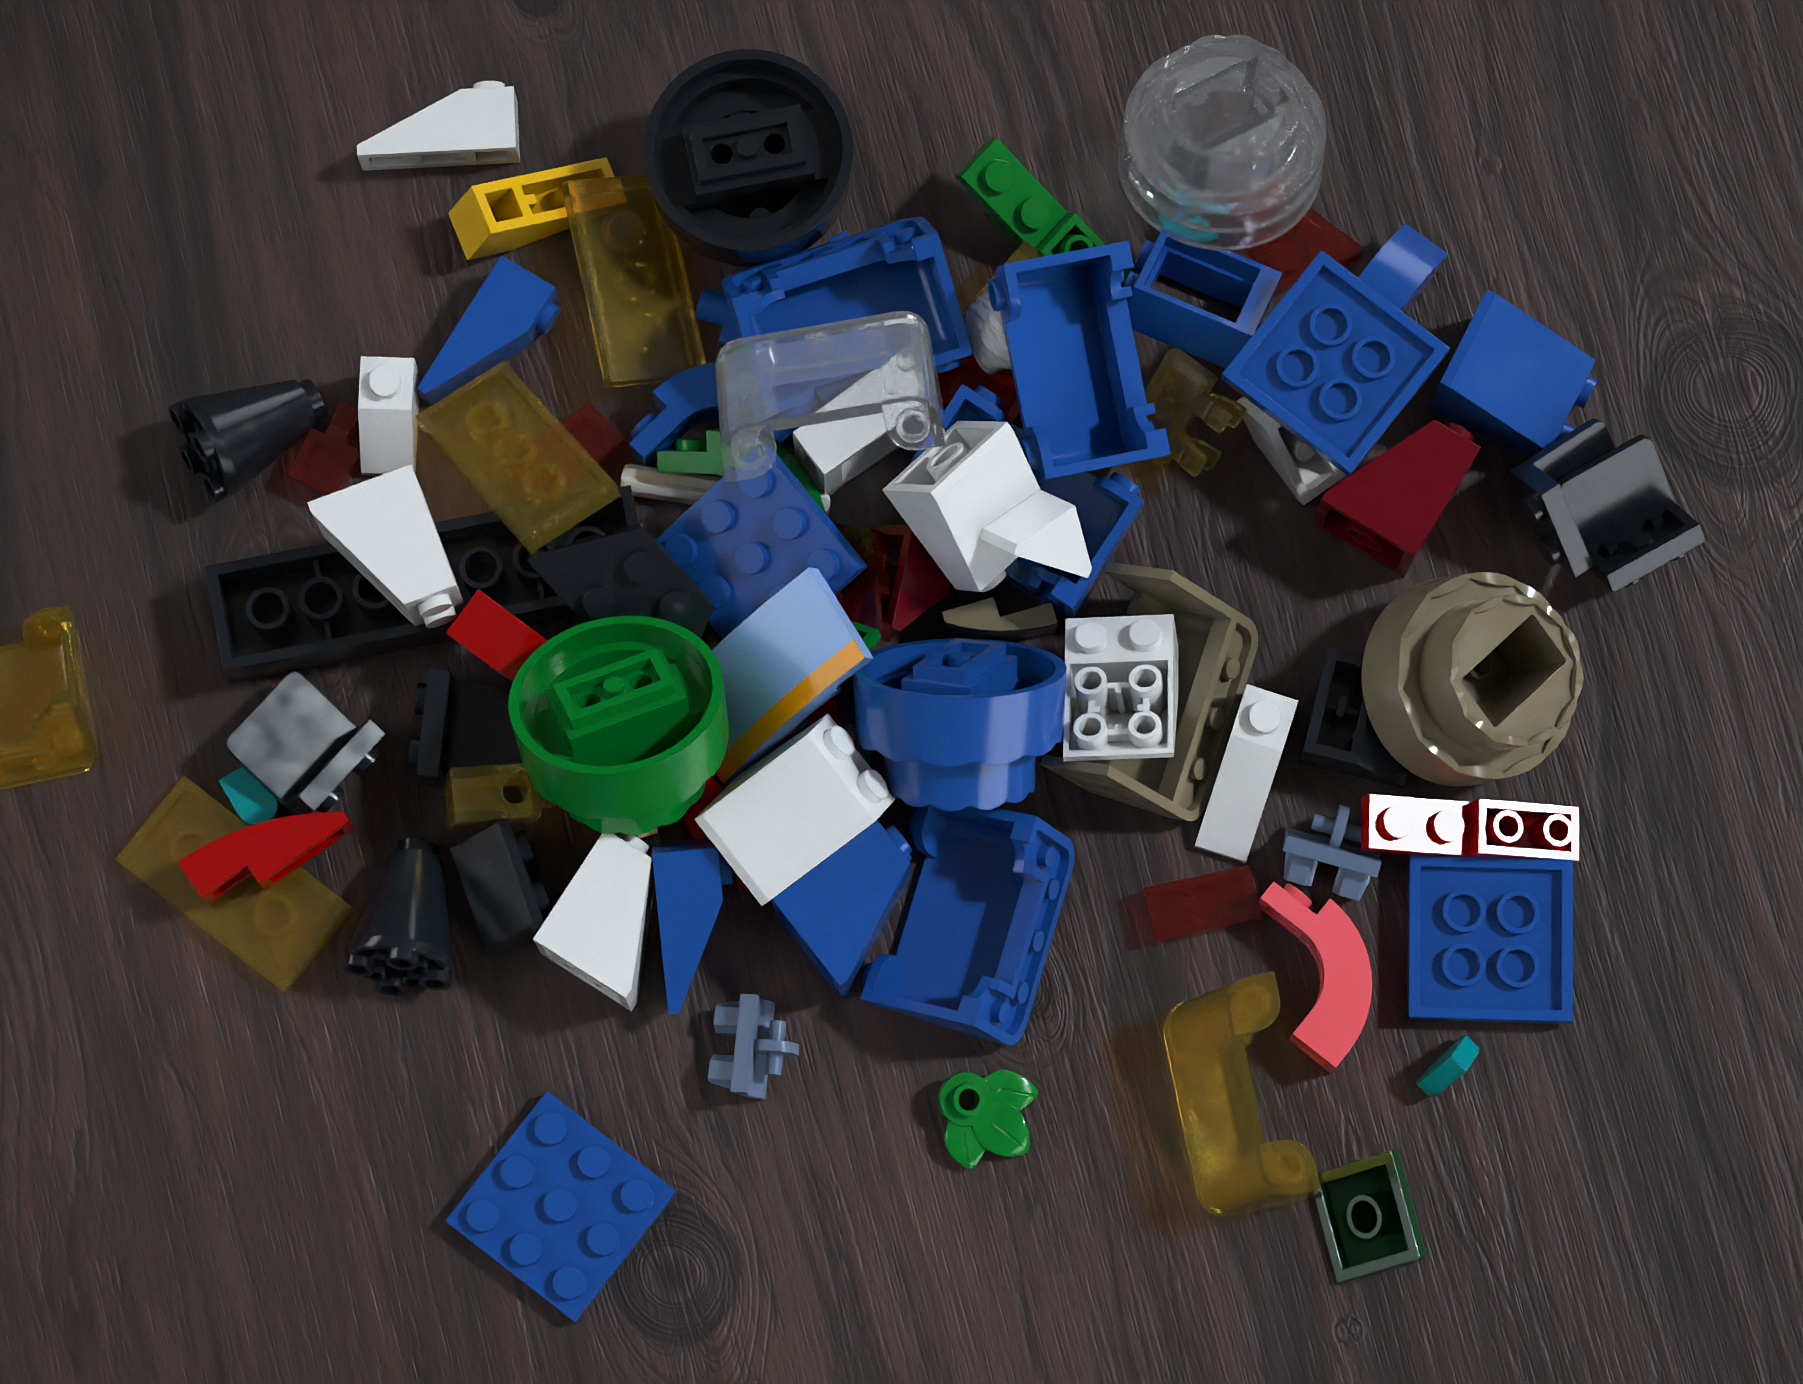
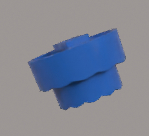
[853,638,1067,812]

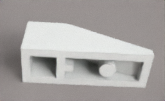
[357,81,520,171]
[1194,684,1298,863]

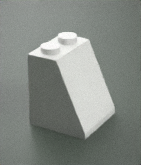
[882,421,1041,592]
[307,464,465,628]
[694,713,895,906]
[533,833,655,1011]

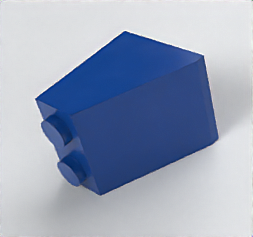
[1428,290,1597,458]
[772,820,912,999]

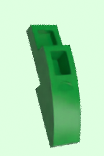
[955,138,1130,287]

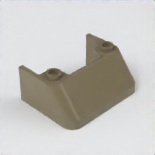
[1040,562,1258,821]

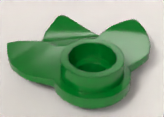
[938,1069,1038,1170]

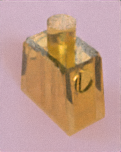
[443,763,560,831]

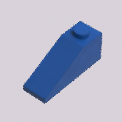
[417,255,561,406]
[652,838,733,1014]

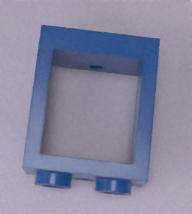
[1123,224,1282,369]

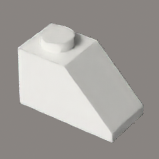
[358,356,421,476]
[1235,397,1346,505]

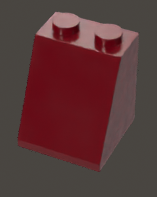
[1312,420,1481,578]

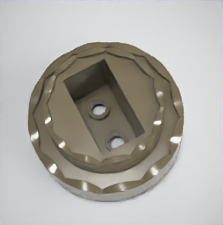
[1362,572,1584,787]

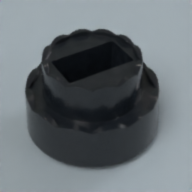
[643,49,853,267]

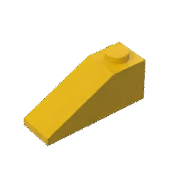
[448,157,626,260]

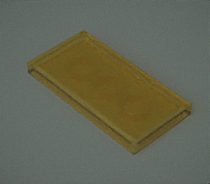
[561,175,706,388]
[415,360,620,553]
[115,776,353,993]

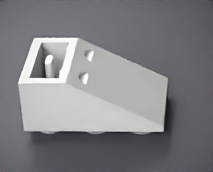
[1063,614,1179,761]

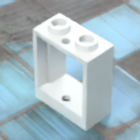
[793,359,932,496]

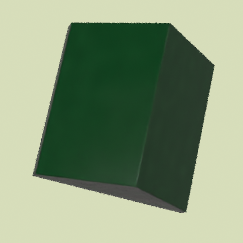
[1309,1149,1427,1283]

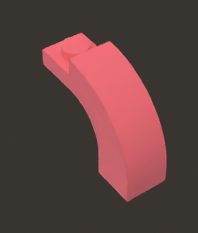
[1256,881,1372,1074]

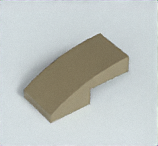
[941,597,1058,641]

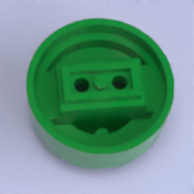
[508,616,729,835]

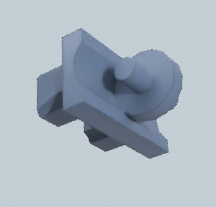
[1282,805,1382,901]
[708,994,800,1100]

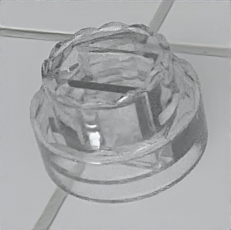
[1117,35,1326,251]

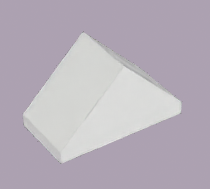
[979,490,1092,578]

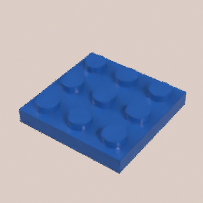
[1221,250,1450,476]
[657,442,868,640]
[1407,855,1573,1024]
[445,1091,677,1323]

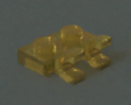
[1145,347,1247,477]

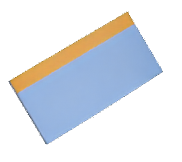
[712,567,874,785]

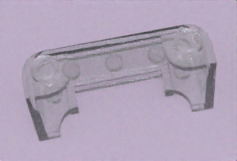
[715,311,945,483]

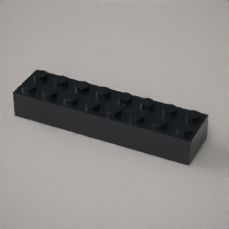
[205,485,639,683]

